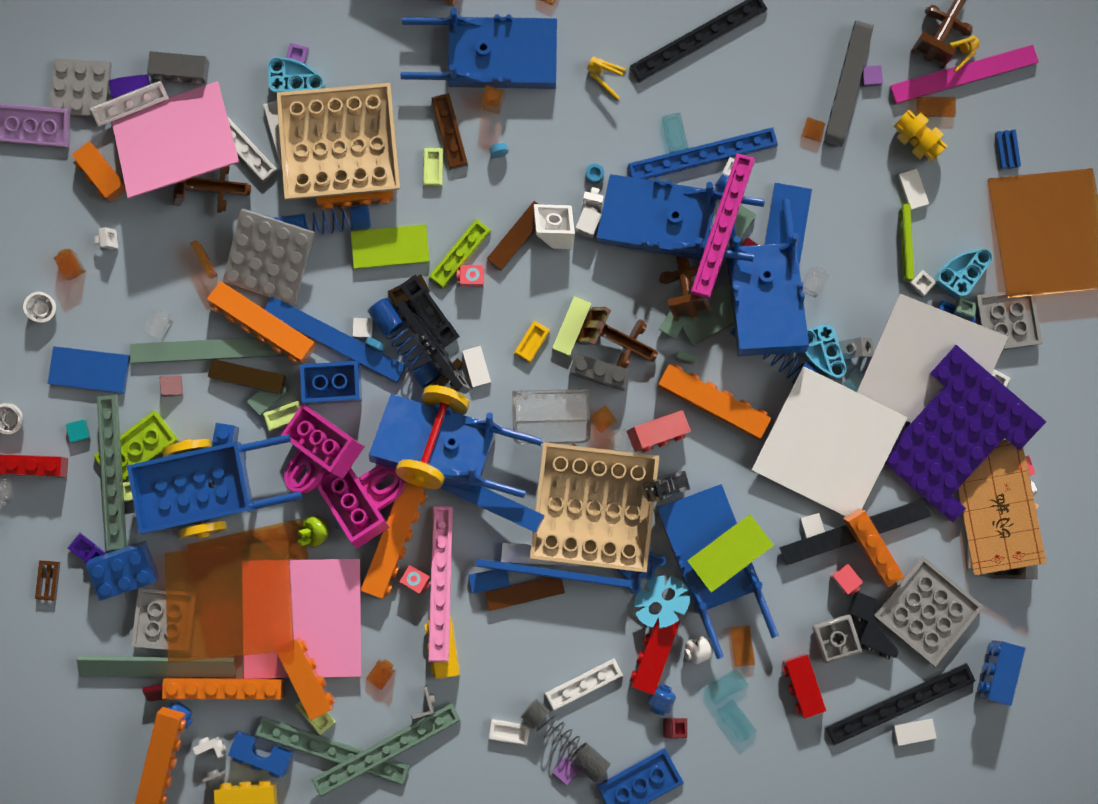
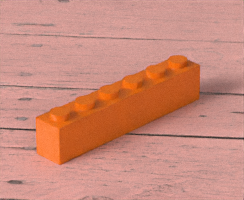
[207,281,316,365]
[657,364,771,440]
[360,481,427,599]
[162,677,285,700]
[135,707,186,804]

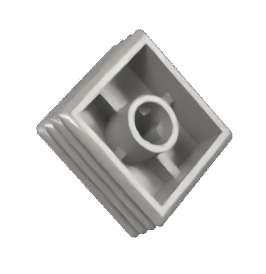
[812,615,862,663]

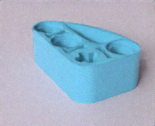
[268,57,326,97]
[934,249,993,299]
[801,324,846,380]

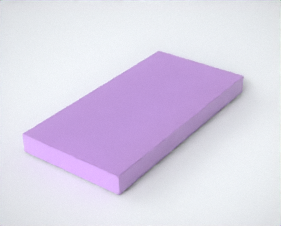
[0,103,70,147]

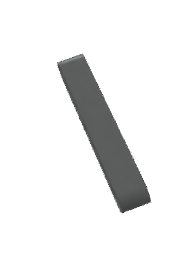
[823,20,874,147]

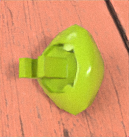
[297,516,329,548]

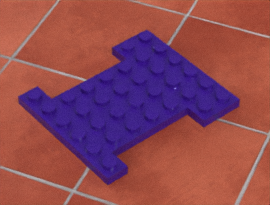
[885,345,1047,522]

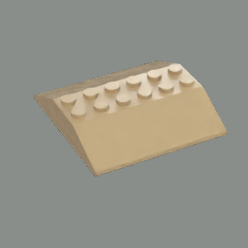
[277,83,400,200]
[530,442,659,572]

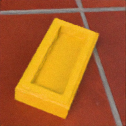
[514,321,550,363]

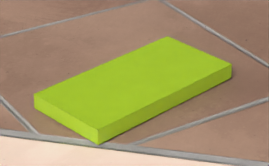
[351,224,430,270]
[93,410,179,483]
[687,514,774,592]

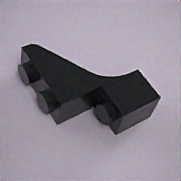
[642,471,690,502]
[847,592,898,660]

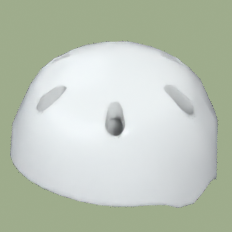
[23,292,56,323]
[0,403,23,434]

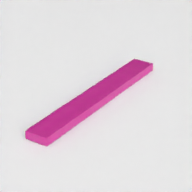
[890,45,1039,105]
[691,153,755,299]

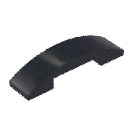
[400,274,460,348]

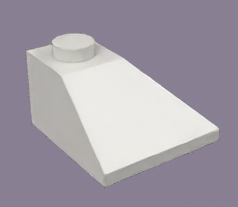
[534,204,575,249]

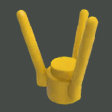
[950,36,980,72]
[587,57,626,100]

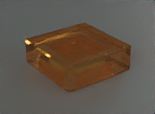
[801,117,825,142]

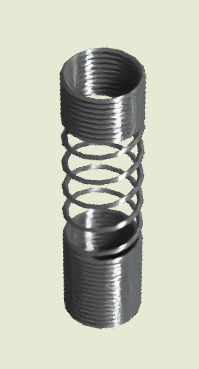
[521,699,610,782]

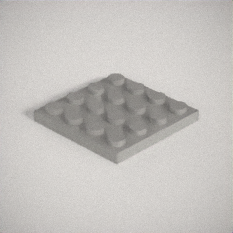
[222,209,315,305]
[874,556,984,667]

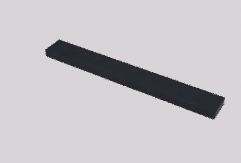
[630,0,768,83]
[779,498,931,566]
[825,663,975,745]

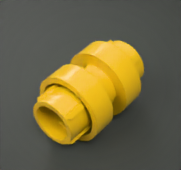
[893,110,947,163]

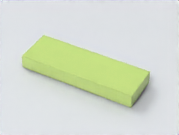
[552,296,592,356]

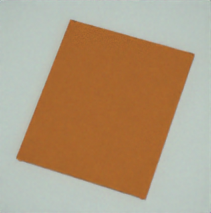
[988,168,1098,298]
[164,540,295,663]

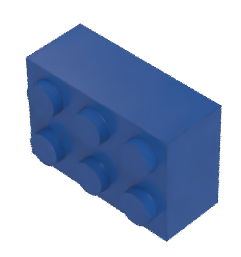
[300,361,362,405]
[86,541,159,601]
[977,640,1026,706]

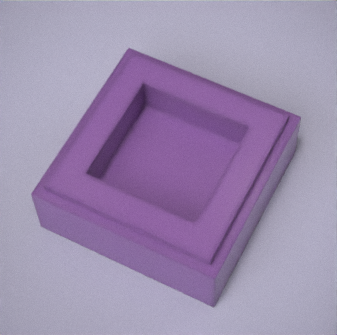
[286,43,309,64]
[862,65,883,86]
[552,757,580,785]

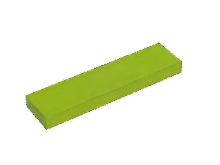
[899,204,915,282]
[429,218,491,289]

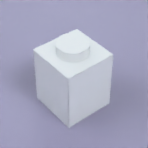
[575,207,601,239]

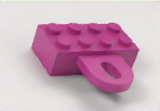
[281,403,365,494]
[316,465,405,549]

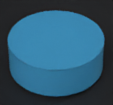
[489,143,509,158]
[585,164,604,184]
[365,337,385,352]

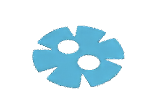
[634,576,690,628]

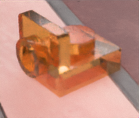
[366,659,396,690]

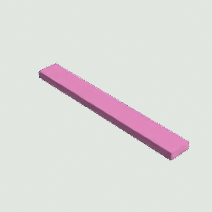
[429,506,453,662]

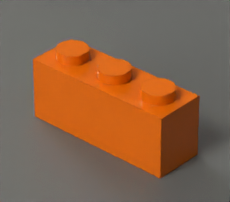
[72,141,126,202]

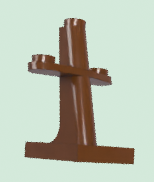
[910,0,973,69]
[173,165,251,213]
[659,256,713,322]
[576,307,658,368]

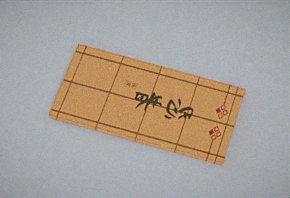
[958,440,1047,575]

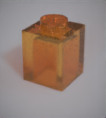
[481,85,505,114]
[53,249,86,281]
[590,405,617,434]

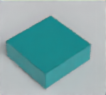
[66,419,90,443]

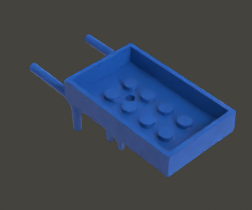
[400,8,557,89]
[597,174,765,262]
[727,199,809,356]
[656,484,779,659]

